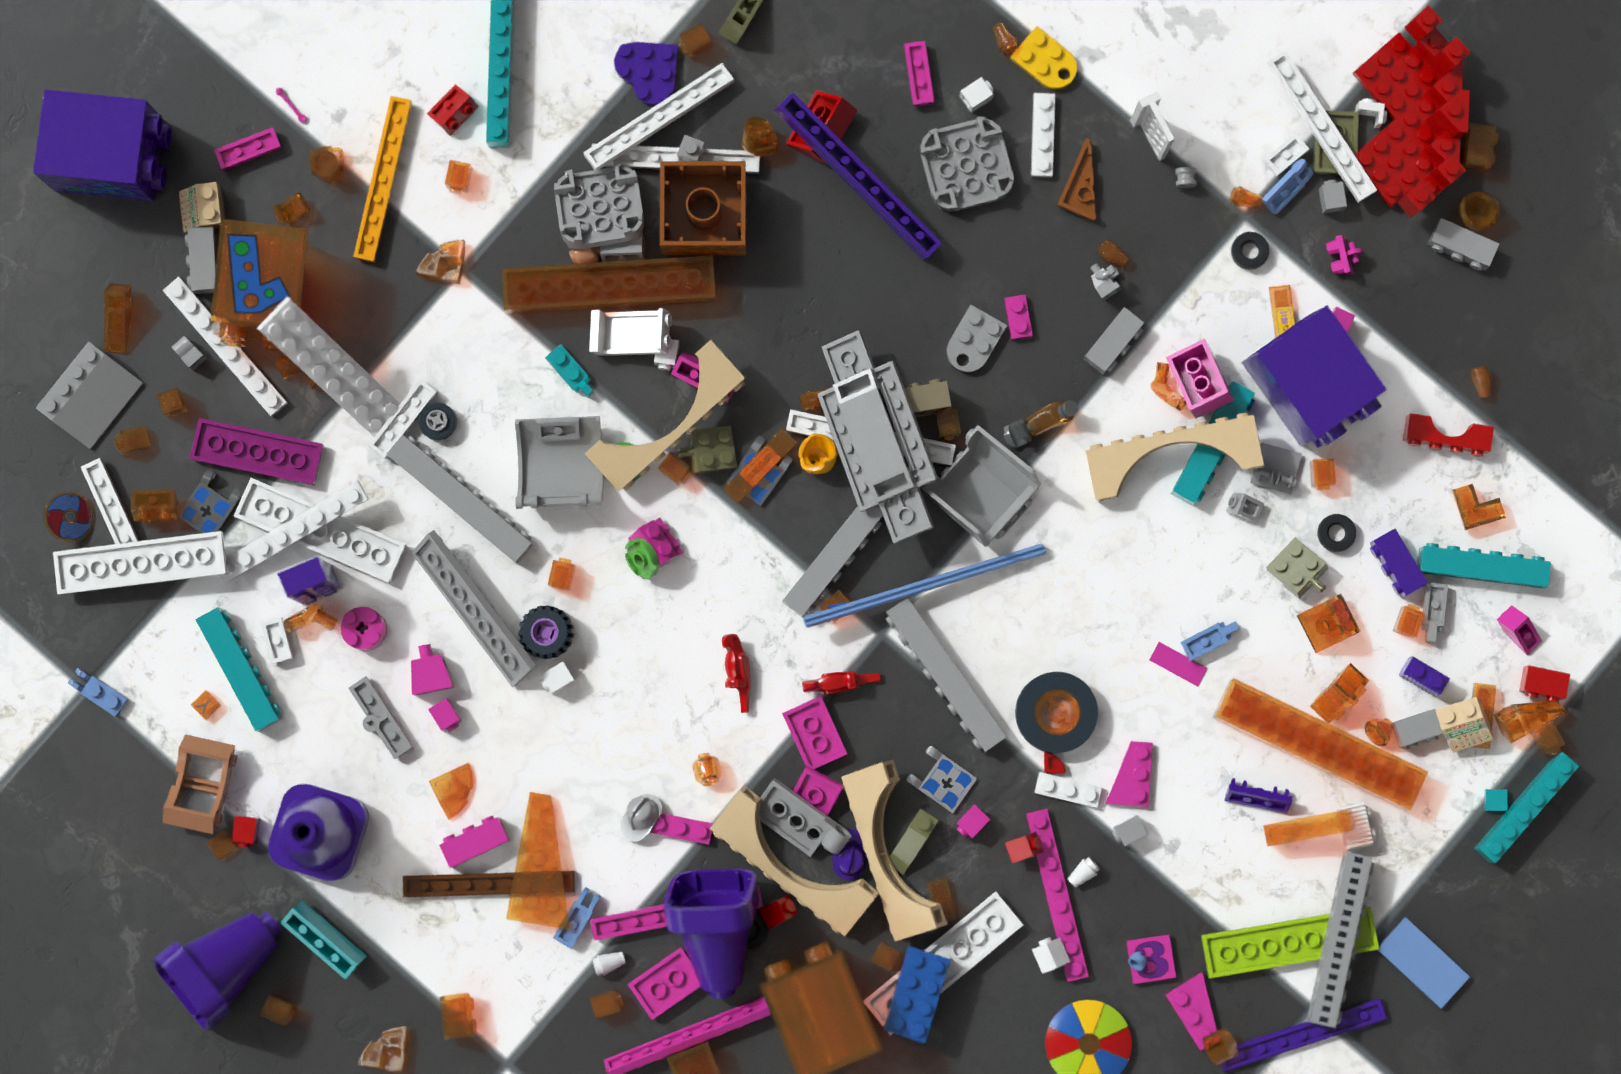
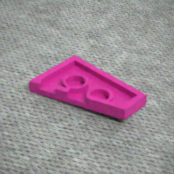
[1105,741,1152,807]
[1165,972,1219,1051]

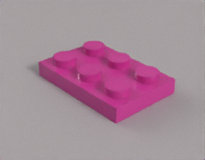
[782,696,847,769]
[628,947,700,1020]

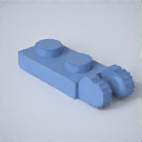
[1262,159,1313,215]
[68,668,129,717]
[553,887,601,949]

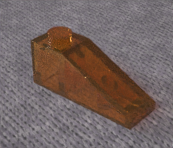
[104,283,131,353]
[1494,701,1567,744]

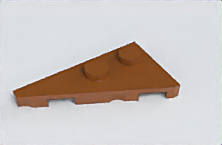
[1057,138,1096,222]

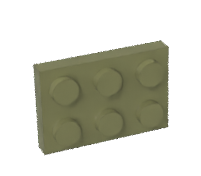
[1313,110,1359,175]

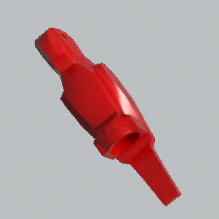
[722,634,751,713]
[802,671,881,695]

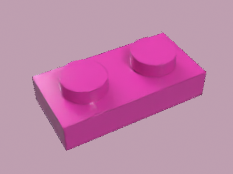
[1004,295,1032,340]

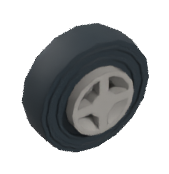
[418,402,457,441]

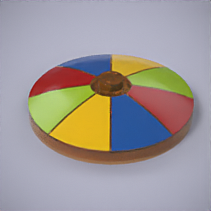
[1045,1000,1132,1074]

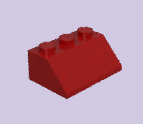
[786,90,857,164]

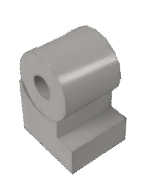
[172,336,207,371]

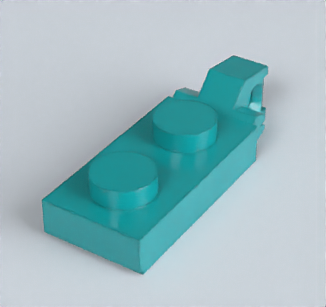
[545,344,594,398]

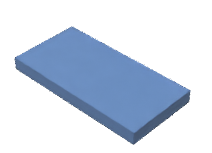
[1378,917,1470,1008]

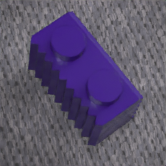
[1399,656,1450,696]

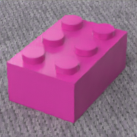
[1166,339,1234,419]

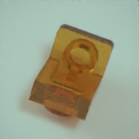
[272,192,310,225]

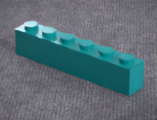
[1170,381,1255,506]
[1418,543,1551,589]
[195,607,282,732]
[1474,752,1579,863]

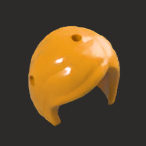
[799,433,838,474]

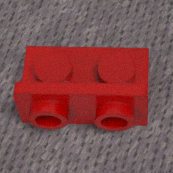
[427,84,478,136]

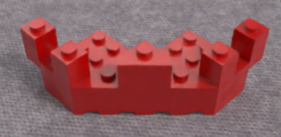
[1352,5,1471,218]

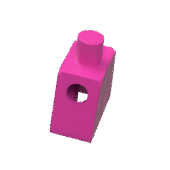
[411,644,455,696]

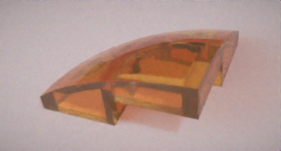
[416,240,465,284]
[429,763,473,820]
[358,1027,409,1074]

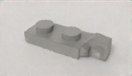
[1421,582,1448,643]

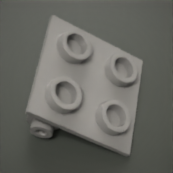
[1250,442,1302,494]

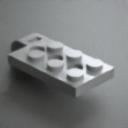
[760,778,851,857]

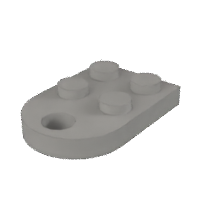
[947,305,1007,373]

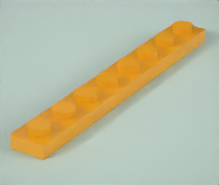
[353,96,412,263]

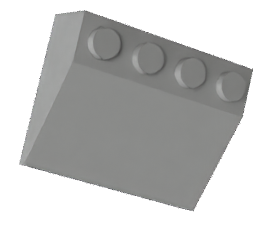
[36,342,144,449]

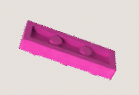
[904,41,934,106]
[214,127,282,171]
[650,813,714,844]

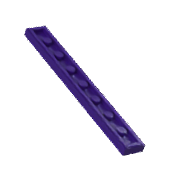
[1216,998,1387,1072]

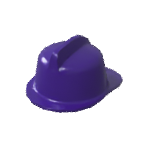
[833,829,868,880]

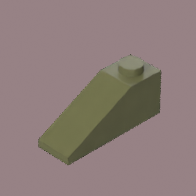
[719,0,763,44]
[889,809,939,875]

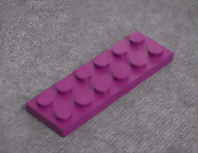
[189,418,324,486]

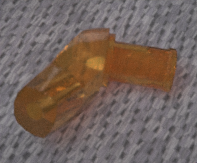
[1150,362,1187,410]
[284,604,338,633]

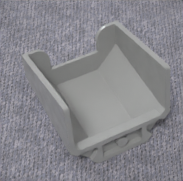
[922,425,1041,547]

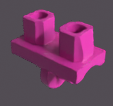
[1326,235,1363,275]

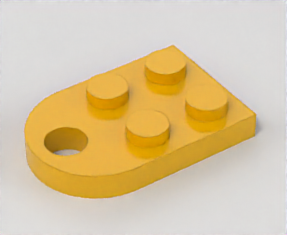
[1010,26,1077,90]

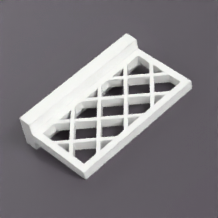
[1130,91,1175,161]

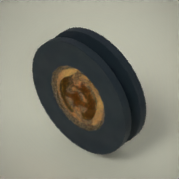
[1015,672,1098,753]

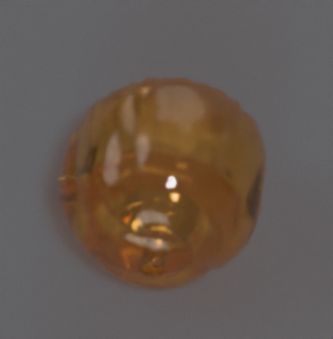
[1459,191,1500,232]

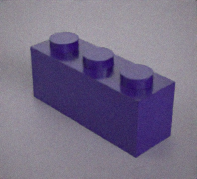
[1370,528,1428,597]

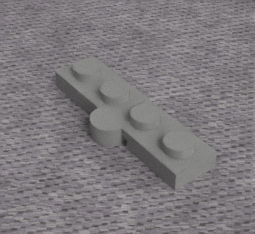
[348,676,413,759]

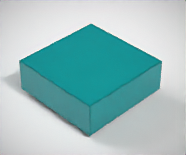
[1484,789,1508,811]

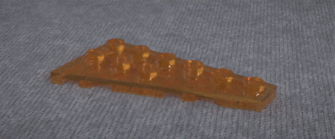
[506,792,570,930]

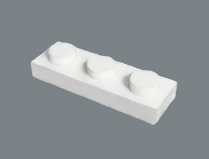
[1034,772,1102,808]

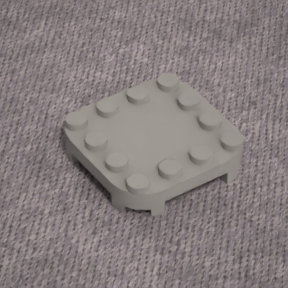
[920,117,1014,212]
[554,162,644,249]

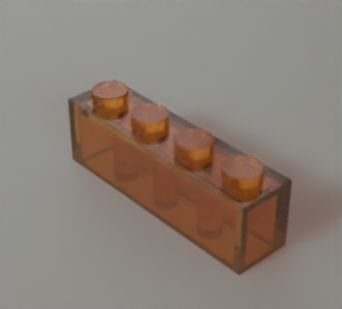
[1263,808,1355,847]

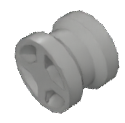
[1175,167,1197,188]

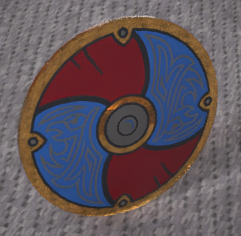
[44,491,95,542]

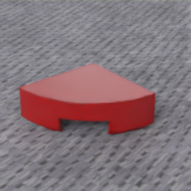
[1044,752,1066,773]

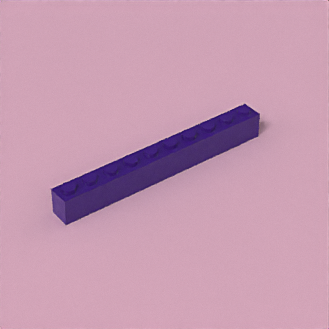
[774,92,942,260]

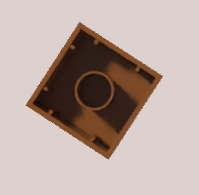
[660,161,747,255]

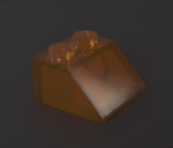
[1296,594,1361,653]

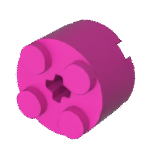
[341,607,387,651]

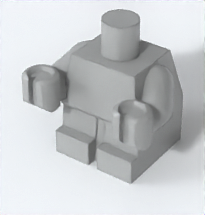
[1091,263,1122,300]

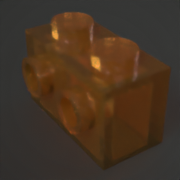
[1462,123,1498,172]
[131,489,178,523]
[440,992,477,1040]

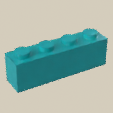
[281,900,367,980]

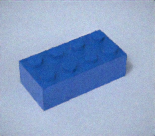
[883,946,950,1043]

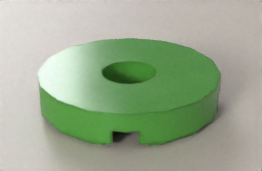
[625,538,660,579]

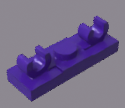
[1224,778,1293,814]

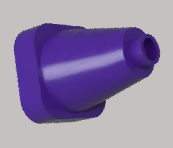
[268,784,369,881]
[664,869,759,999]
[153,912,282,1032]

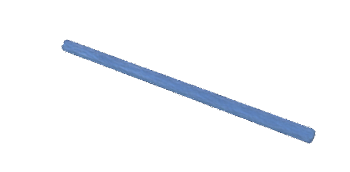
[803,544,1046,628]

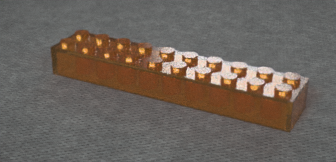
[502,255,716,315]
[1212,678,1428,811]

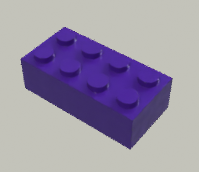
[277,556,341,606]

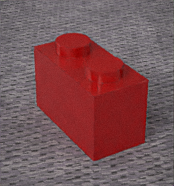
[1519,665,1571,703]

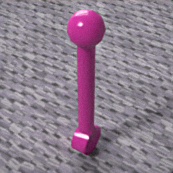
[276,87,306,123]

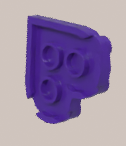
[614,42,678,106]

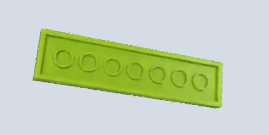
[1201,906,1379,978]

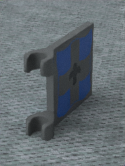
[727,436,793,506]
[178,470,244,533]

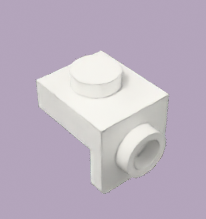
[1355,99,1387,129]

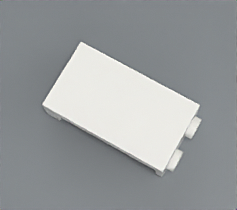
[590,308,672,356]

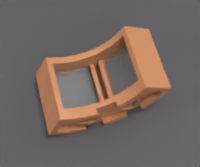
[163,734,238,834]

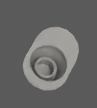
[620,794,662,842]

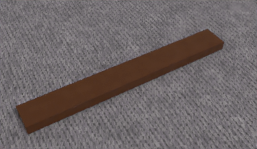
[403,871,575,897]

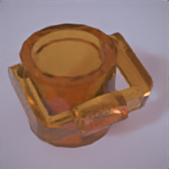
[741,117,778,156]
[309,146,345,183]

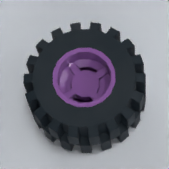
[518,605,574,659]

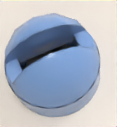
[1128,952,1147,971]

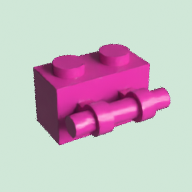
[628,518,684,569]

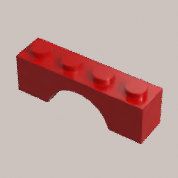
[1402,413,1494,457]

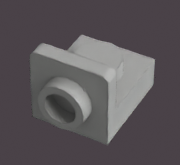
[1226,493,1264,523]

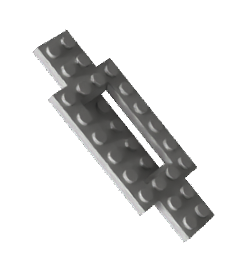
[817,330,938,543]

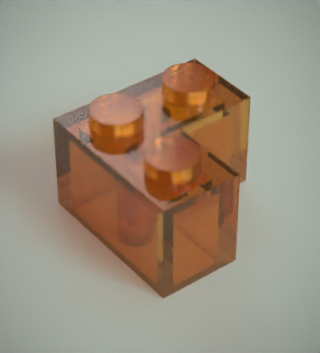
[1310,663,1369,724]

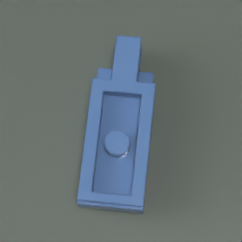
[1180,621,1240,661]

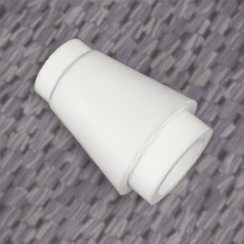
[1068,857,1100,888]
[592,951,626,976]

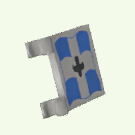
[906,746,977,813]

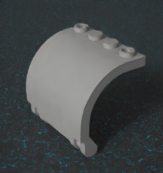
[515,416,603,509]

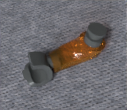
[1003,400,1078,449]

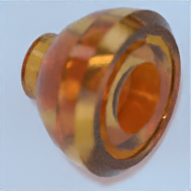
[1365,718,1394,747]

